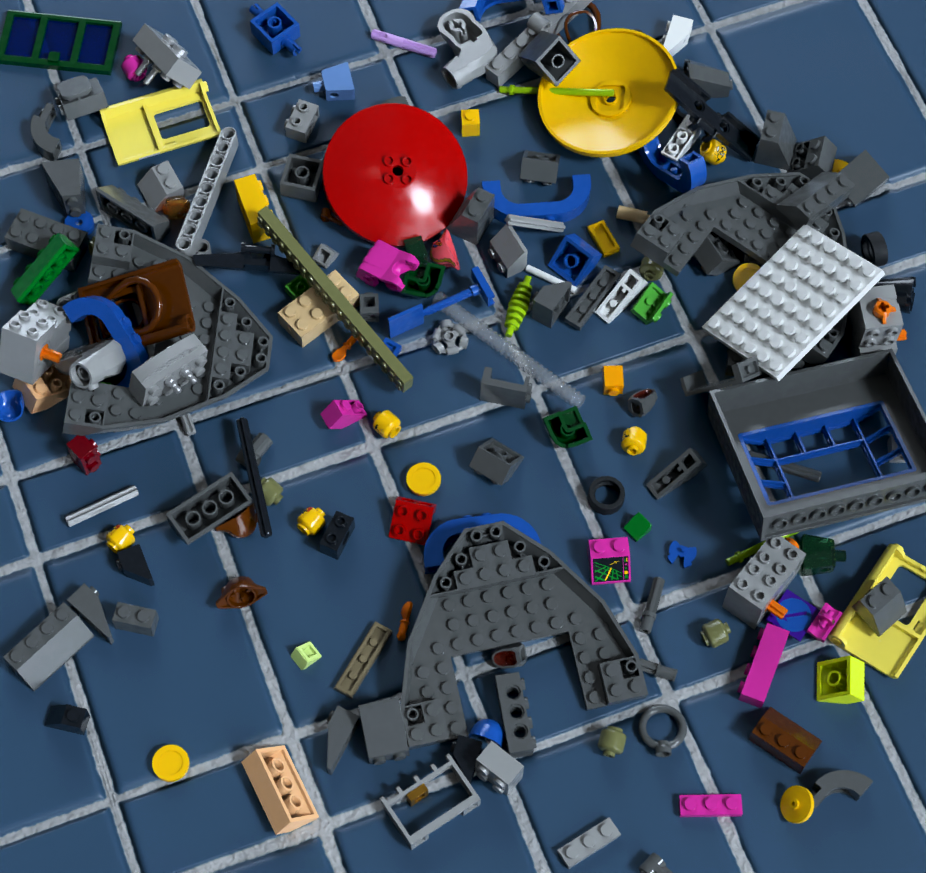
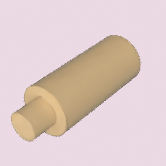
[616,205,650,224]

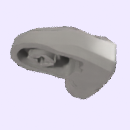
[437,9,497,89]
[52,339,126,391]

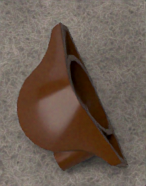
[214,503,258,538]
[216,576,268,609]

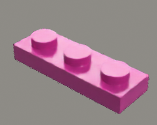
[678,794,743,817]

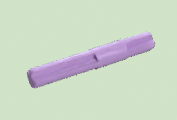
[371,29,437,58]

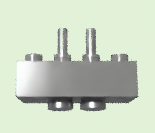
[133,23,202,89]

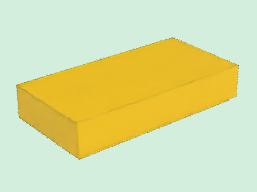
[587,220,620,258]

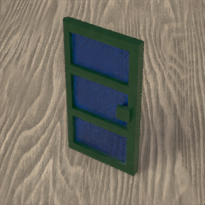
[0,10,122,76]

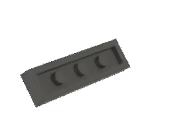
[564,265,621,331]

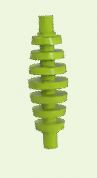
[504,275,532,338]

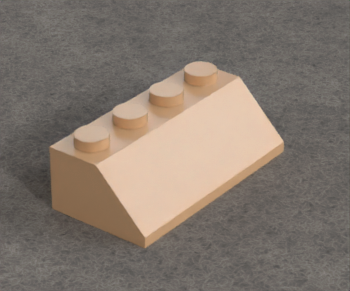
[241,745,319,835]

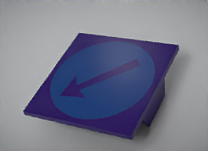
[766,589,820,642]

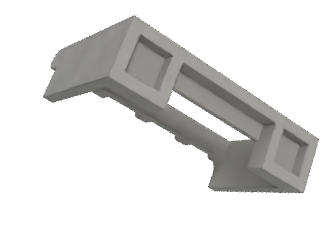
[379,753,481,850]

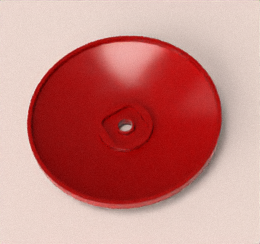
[322,103,468,247]

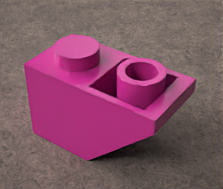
[320,400,367,429]

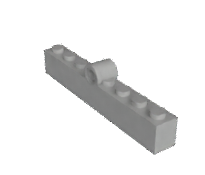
[485,0,593,88]

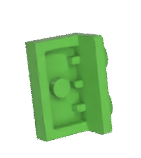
[630,282,673,325]

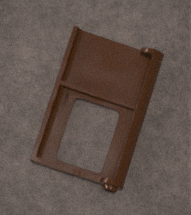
[78,258,195,346]

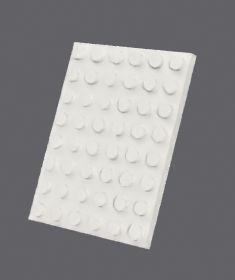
[702,225,885,382]

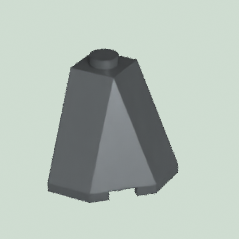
[683,59,733,98]

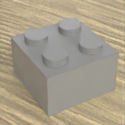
[475,741,524,796]

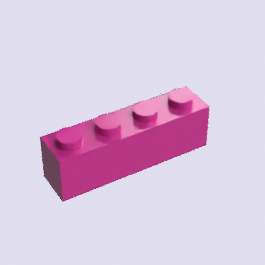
[737,623,790,708]

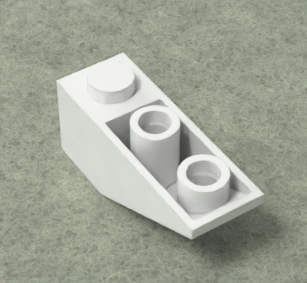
[661,15,694,57]
[661,114,702,162]

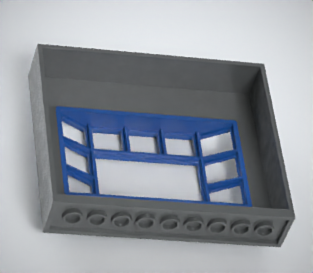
[707,349,926,541]

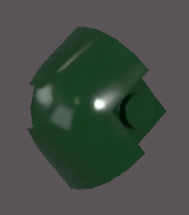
[400,262,446,299]
[542,406,593,448]

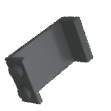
[680,356,762,397]

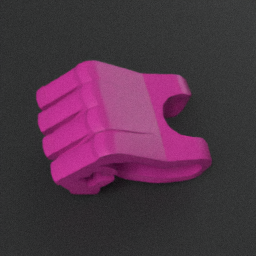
[356,240,420,292]

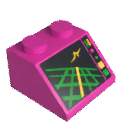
[587,537,631,585]

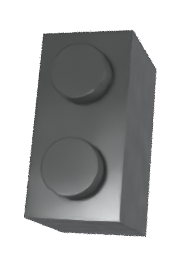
[112,602,159,637]

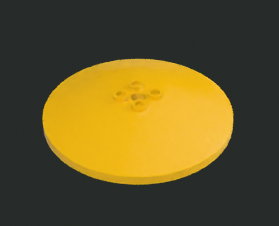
[538,28,678,158]

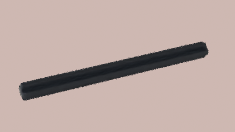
[236,417,272,538]

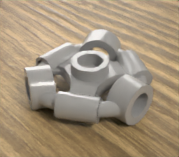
[431,319,469,356]

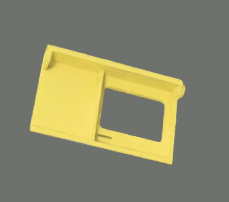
[99,79,221,166]
[828,543,926,679]

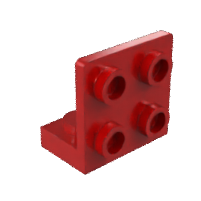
[389,496,437,545]

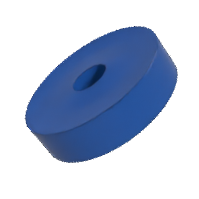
[64,211,95,235]

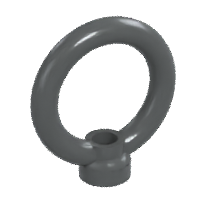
[638,705,687,758]

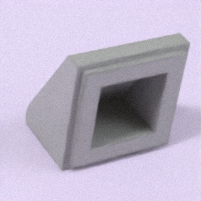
[312,243,339,269]

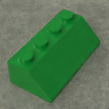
[11,233,80,305]

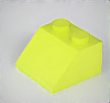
[816,655,865,704]

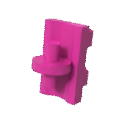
[807,603,843,643]

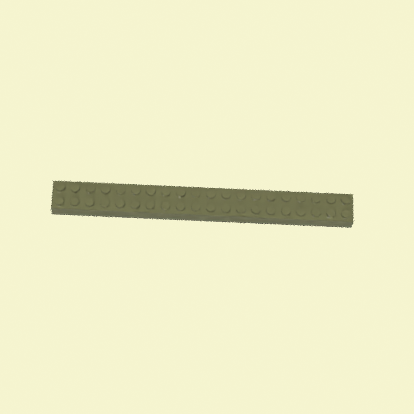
[257,206,414,393]

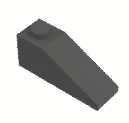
[646,448,708,500]
[67,583,114,645]
[327,706,360,775]

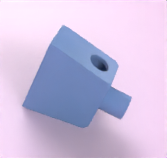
[312,62,355,101]

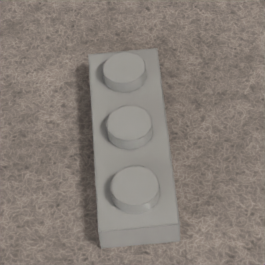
[557,817,621,869]

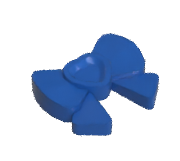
[667,541,697,568]

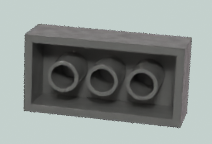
[4,208,90,273]

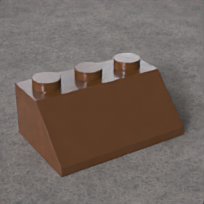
[748,707,822,774]

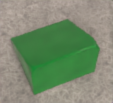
[623,512,652,542]

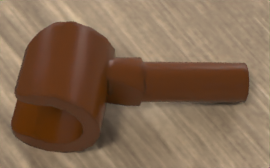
[320,208,343,227]

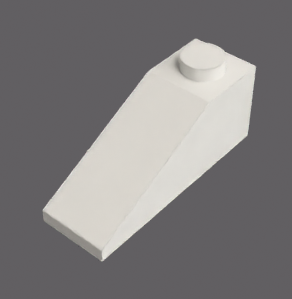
[595,269,649,324]

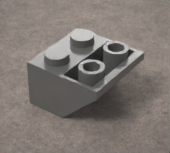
[789,136,837,180]

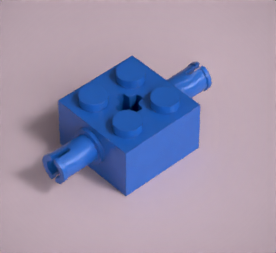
[249,2,302,56]

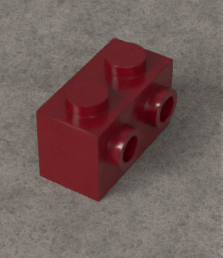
[66,435,102,475]

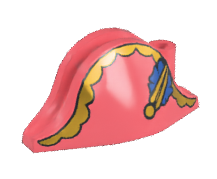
[430,229,460,270]

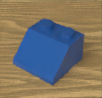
[547,233,603,286]

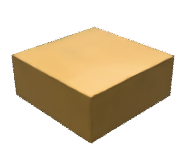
[406,783,428,807]

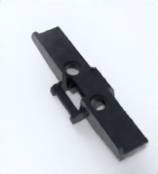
[664,69,760,162]
[193,242,321,275]

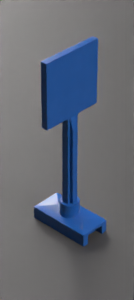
[387,266,495,338]

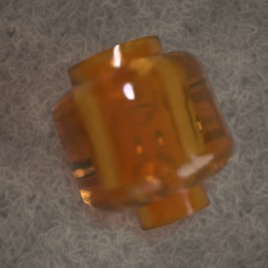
[163,195,190,220]

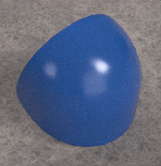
[0,389,25,422]
[469,719,505,748]

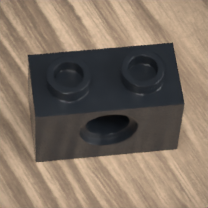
[319,511,355,560]

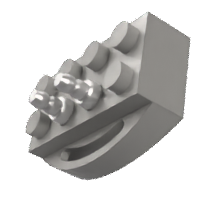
[128,334,208,407]

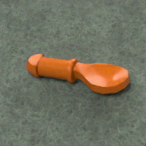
[332,336,358,362]
[397,601,413,641]

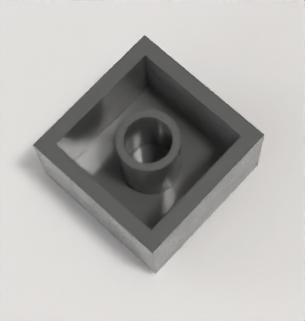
[280,154,323,202]

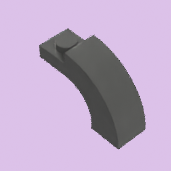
[30,103,62,161]
[812,770,873,811]

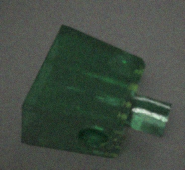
[800,534,846,576]

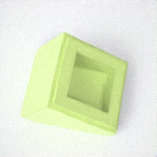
[291,641,322,670]

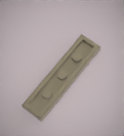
[334,621,393,699]

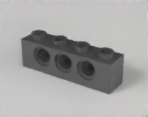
[495,672,537,758]

